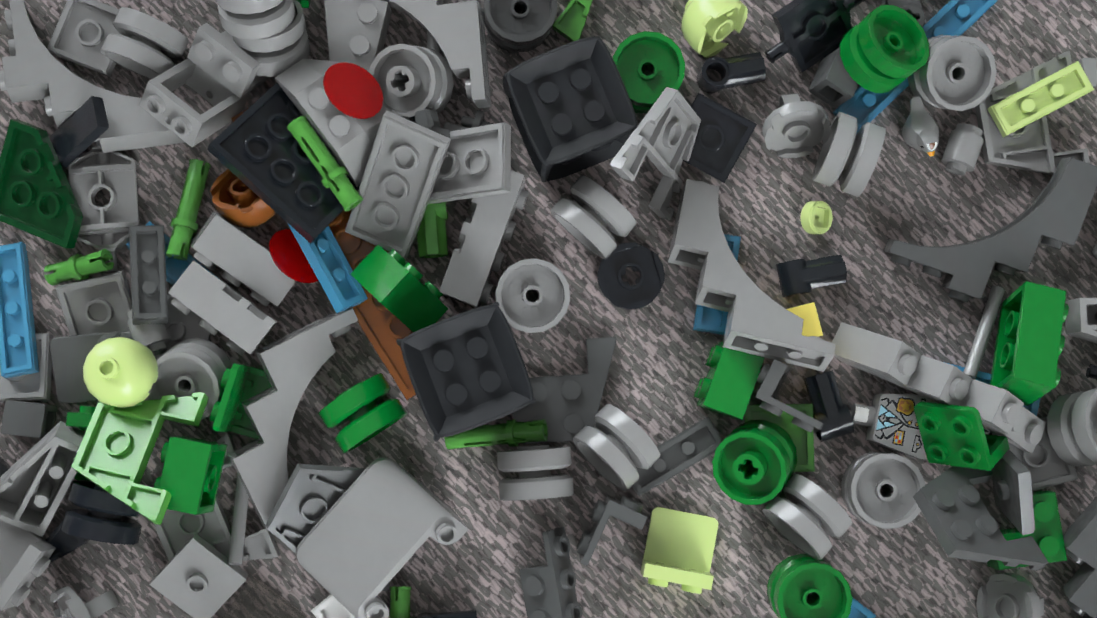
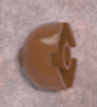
[210,169,276,228]

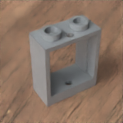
[139,59,251,147]

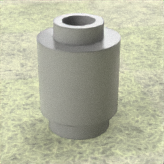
[941,123,984,175]
[127,309,171,356]

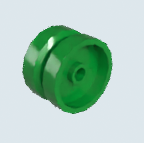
[840,5,929,93]
[613,31,685,114]
[318,373,407,454]
[712,420,797,505]
[767,554,853,618]

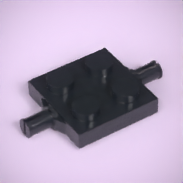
[765,0,866,72]

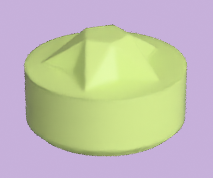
[800,201,833,234]

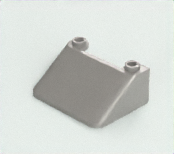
[296,457,469,618]

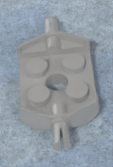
[68,141,140,273]

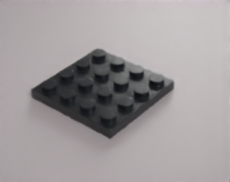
[207,83,360,244]

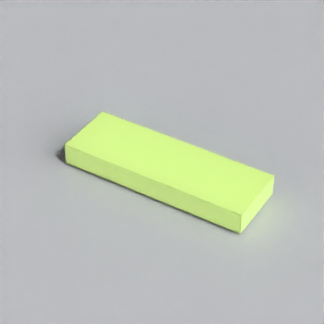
[987,61,1094,138]

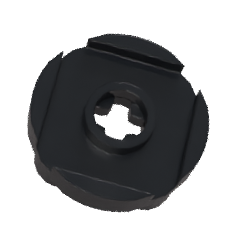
[597,242,665,310]

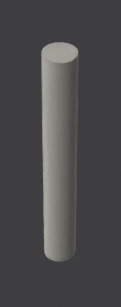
[963,286,1005,380]
[228,474,249,565]

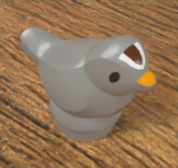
[902,96,939,157]

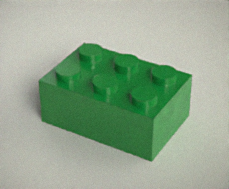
[990,281,1069,406]

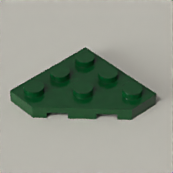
[0,119,83,249]

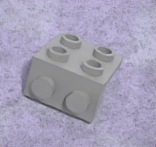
[187,23,271,98]
[0,520,56,611]

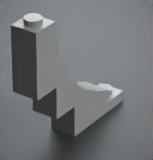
[382,0,491,109]
[668,179,836,372]
[228,308,358,532]

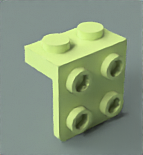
[640,507,718,594]

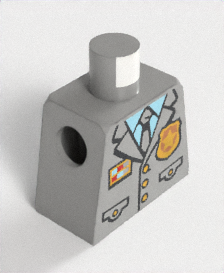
[851,394,935,460]

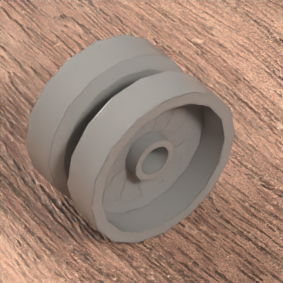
[215,0,296,40]
[232,0,311,77]
[100,7,189,79]
[908,35,997,111]
[369,43,454,120]
[812,111,886,197]
[550,175,637,260]
[495,258,570,333]
[148,338,232,424]
[1047,388,1097,467]
[573,404,660,492]
[497,445,574,501]
[841,452,925,529]
[762,473,852,561]

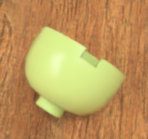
[681,0,748,58]
[83,337,158,408]

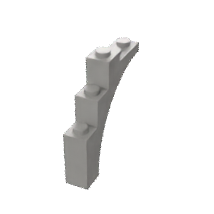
[0,0,185,153]
[832,322,1047,454]

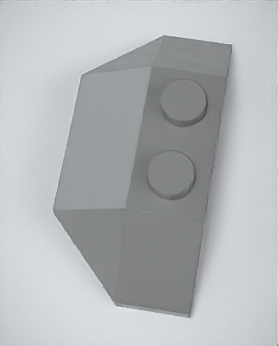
[275,59,387,187]

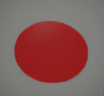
[323,62,383,119]
[269,229,318,283]

